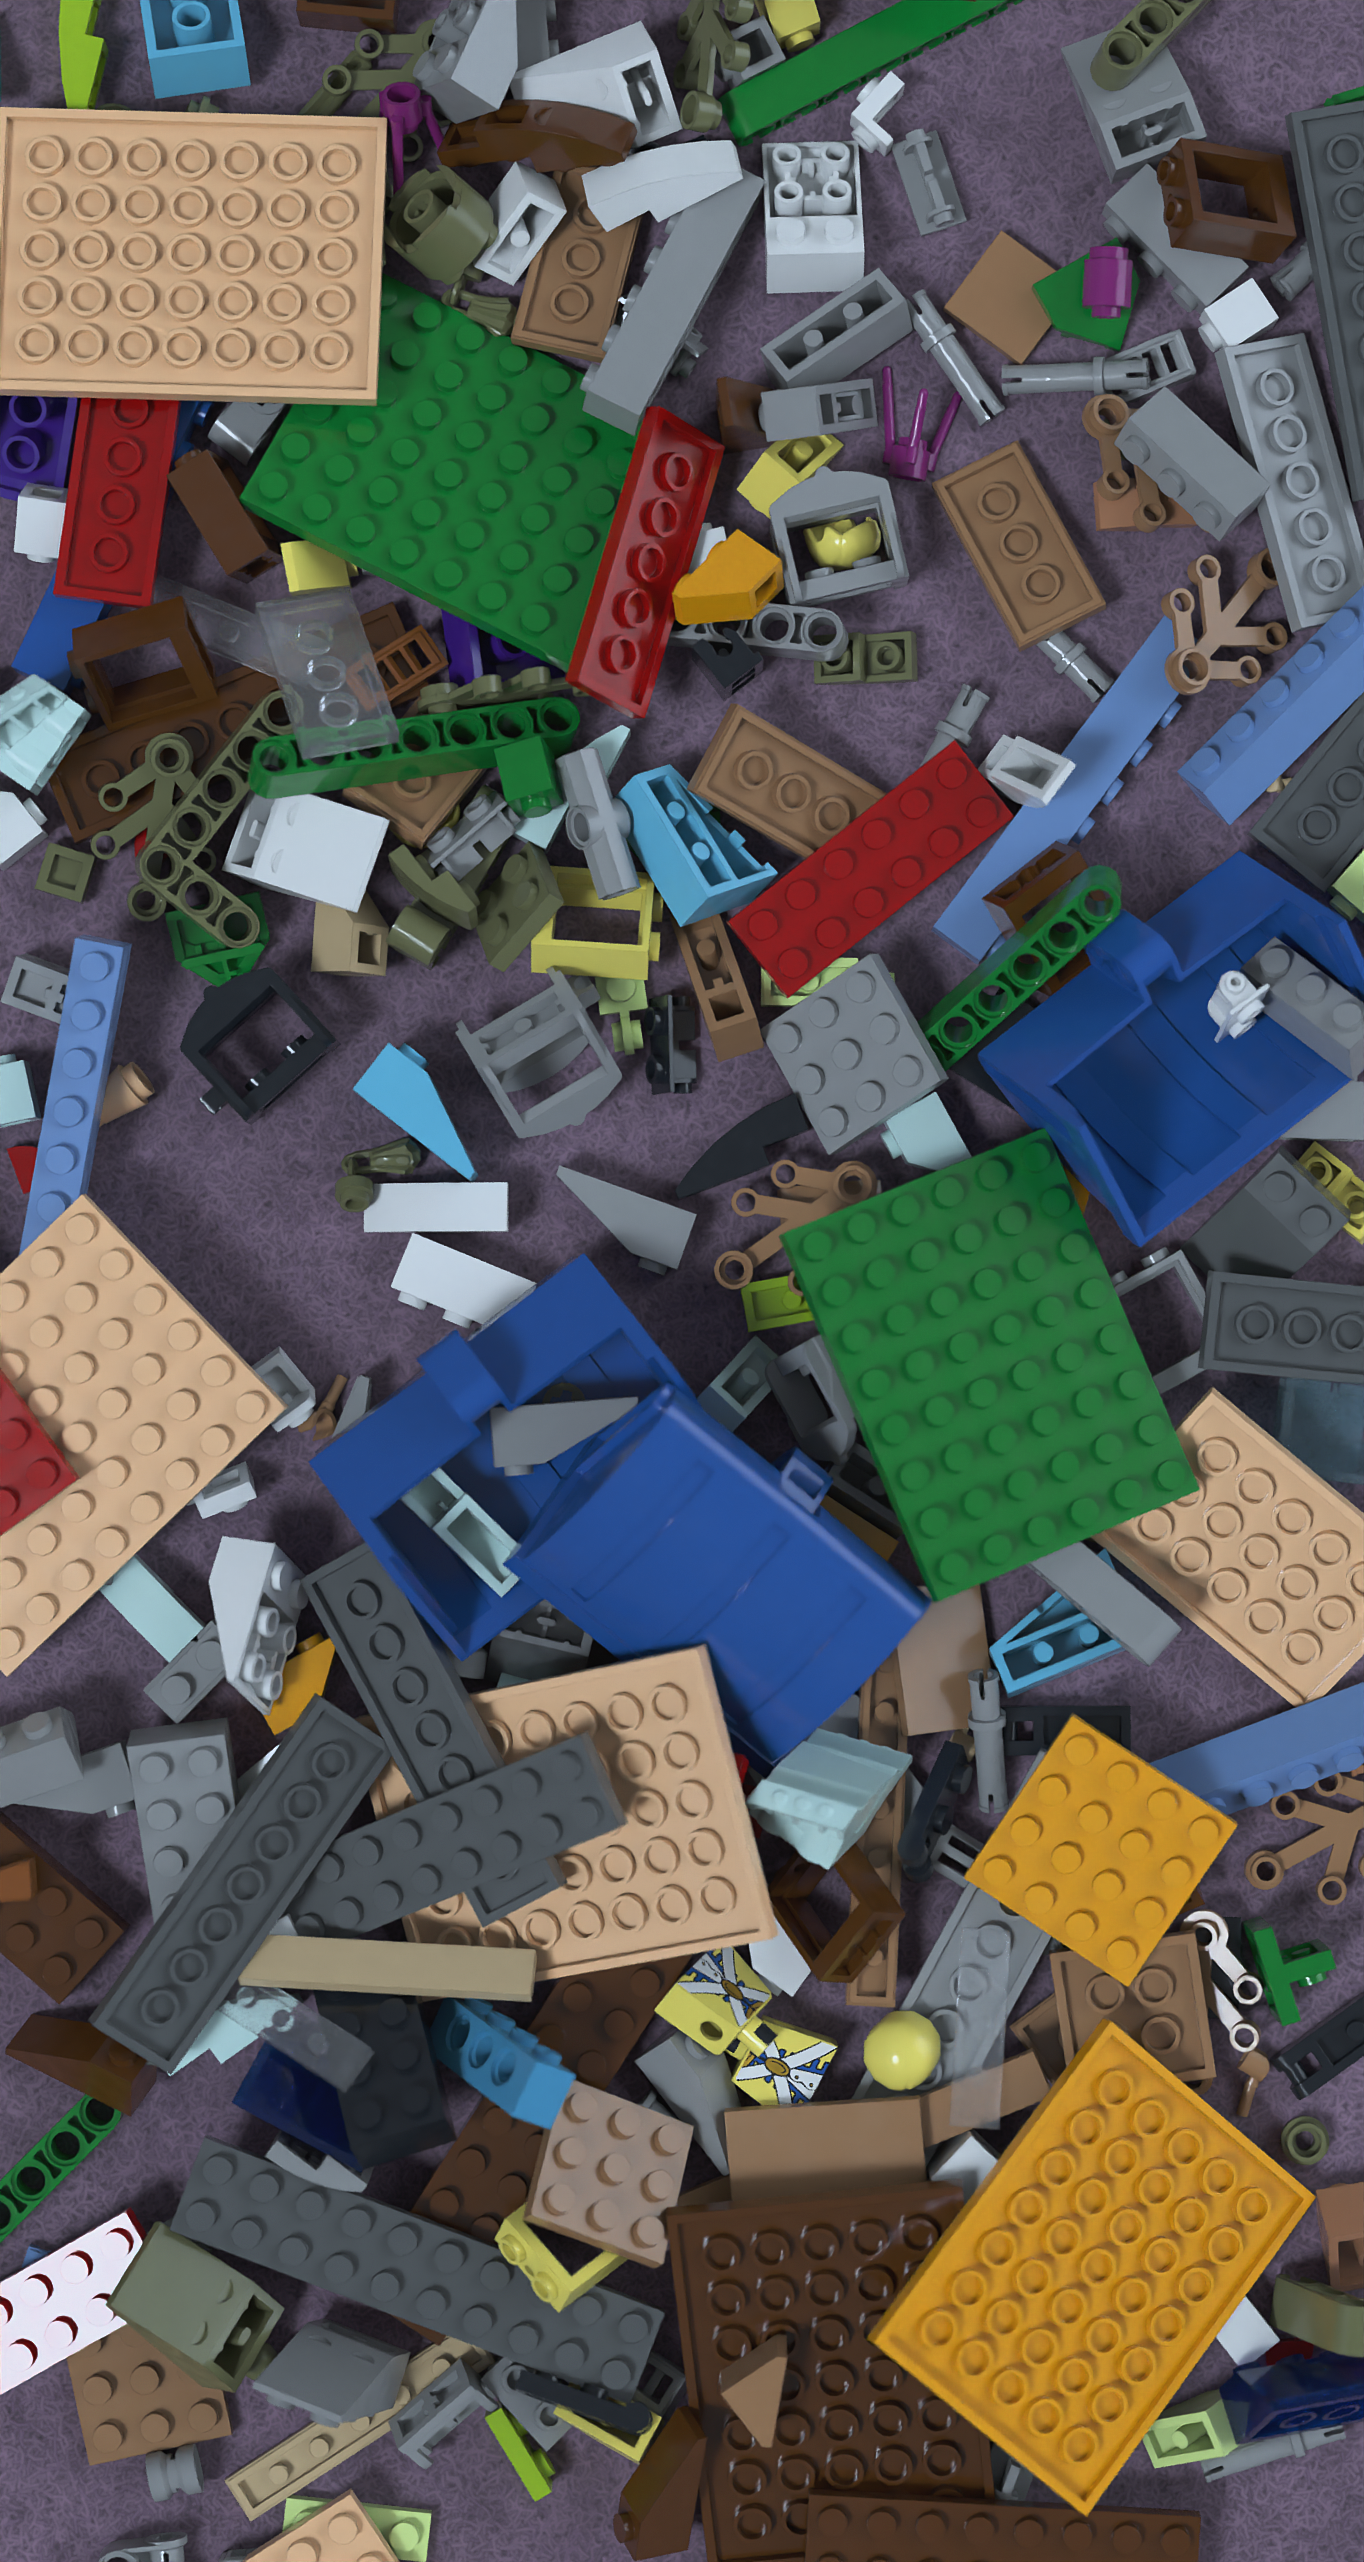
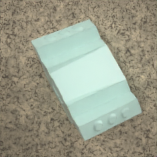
[0,674,92,796]
[746,1728,912,1870]

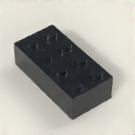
[313,1990,457,2169]

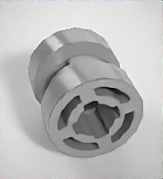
[145,2444,204,2502]

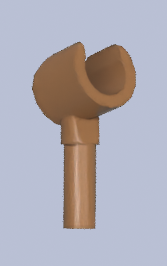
[297,1375,348,1441]
[1236,2048,1269,2117]

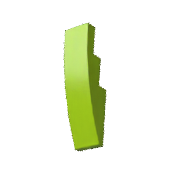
[59,0,109,110]

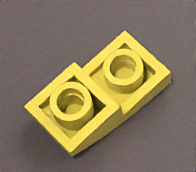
[1298,1141,1364,1245]

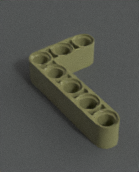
[1090,0,1212,91]
[135,690,304,948]
[1269,2274,1364,2357]

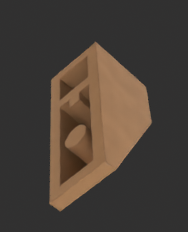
[670,914,764,1063]

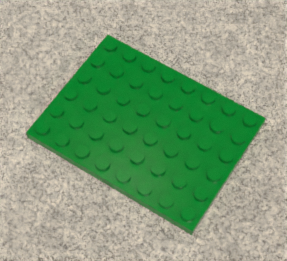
[239,273,642,672]
[779,1128,1200,1603]

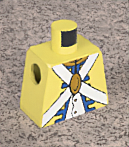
[654,1947,778,2057]
[724,2015,838,2105]

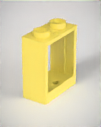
[531,866,664,980]
[494,2202,628,2313]

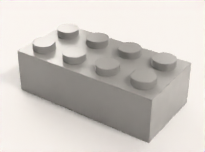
[126,1717,240,1924]

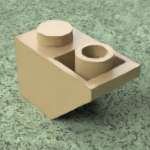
[311,891,389,977]

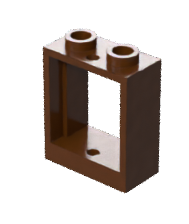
[1157,138,1297,264]
[166,449,283,584]
[67,596,218,731]
[981,841,1106,996]
[767,1843,906,1983]

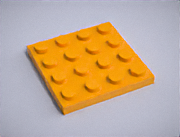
[964,1713,1238,1987]

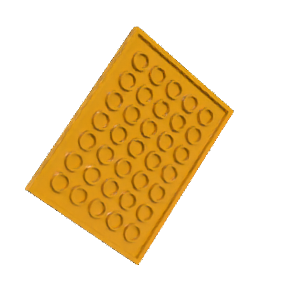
[867,2018,1316,2516]

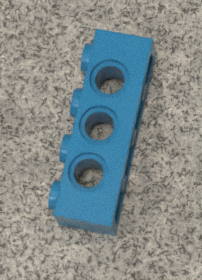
[430,1997,576,2130]

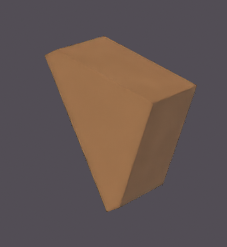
[720,2334,787,2448]

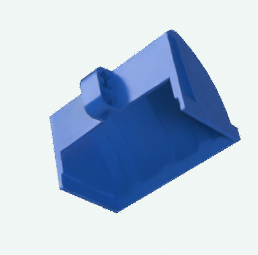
[978,850,1364,1248]
[308,1253,706,1662]
[502,1381,932,1778]

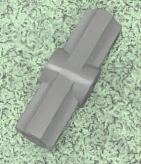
[555,747,641,900]

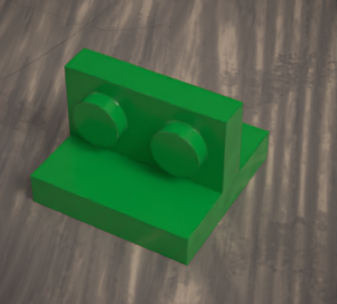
[1242,1916,1336,2027]

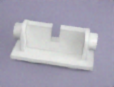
[1207,971,1270,1043]

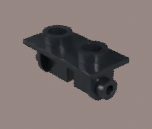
[644,995,697,1095]

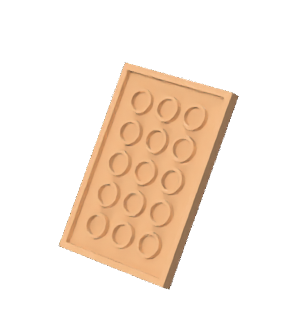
[1091,1387,1364,1707]

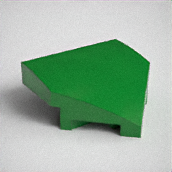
[1031,237,1140,352]
[165,890,270,987]

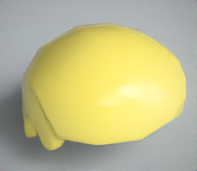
[803,517,881,571]
[864,2011,941,2091]

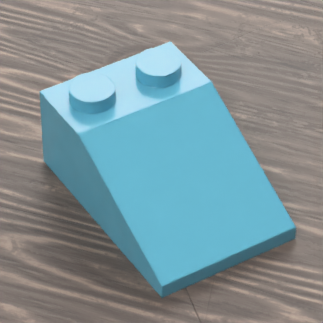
[140,0,251,99]
[353,1043,478,1182]

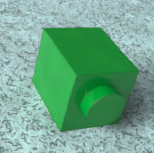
[494,735,565,818]

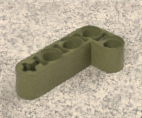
[386,784,519,971]

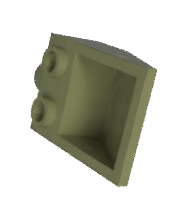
[105,2221,285,2392]

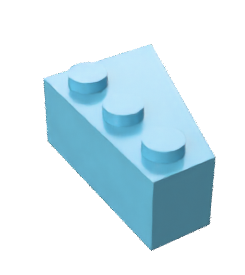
[615,764,778,927]
[989,1548,1126,1698]

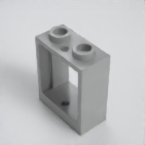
[1110,1246,1206,1395]

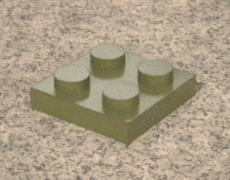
[475,841,564,972]

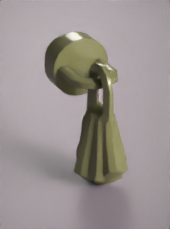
[441,262,517,337]
[335,1138,421,1212]

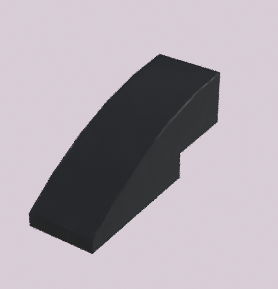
[675,1093,808,1201]

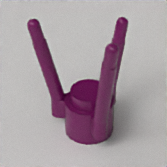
[379,82,444,195]
[882,366,962,482]

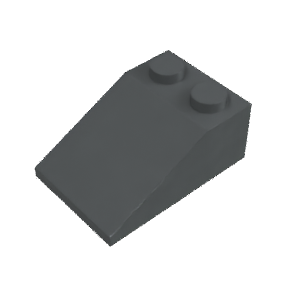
[1179,1145,1351,1279]

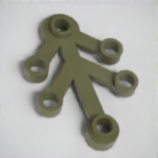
[673,0,754,133]
[321,19,452,164]
[417,667,590,714]
[90,732,220,921]

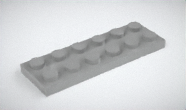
[1214,333,1364,633]

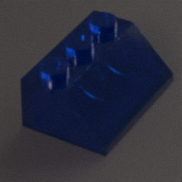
[231,2033,363,2172]
[1219,2350,1364,2445]

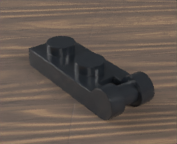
[1000,1705,1131,1756]
[897,1740,973,1883]
[1270,1992,1364,2100]
[515,2369,653,2436]

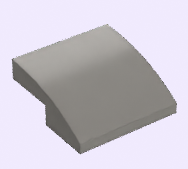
[265,2121,374,2192]

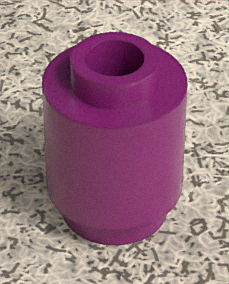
[1082,246,1133,319]

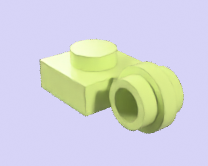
[595,977,648,1055]

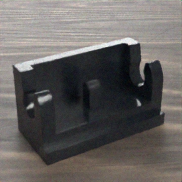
[692,627,764,701]

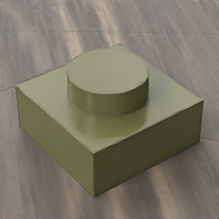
[35,842,97,904]

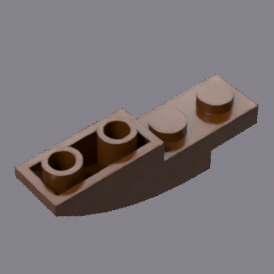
[437,99,637,173]

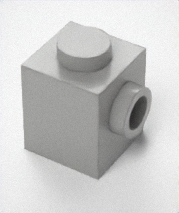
[714,15,786,90]

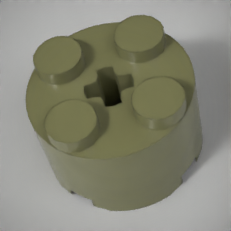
[384,165,498,285]

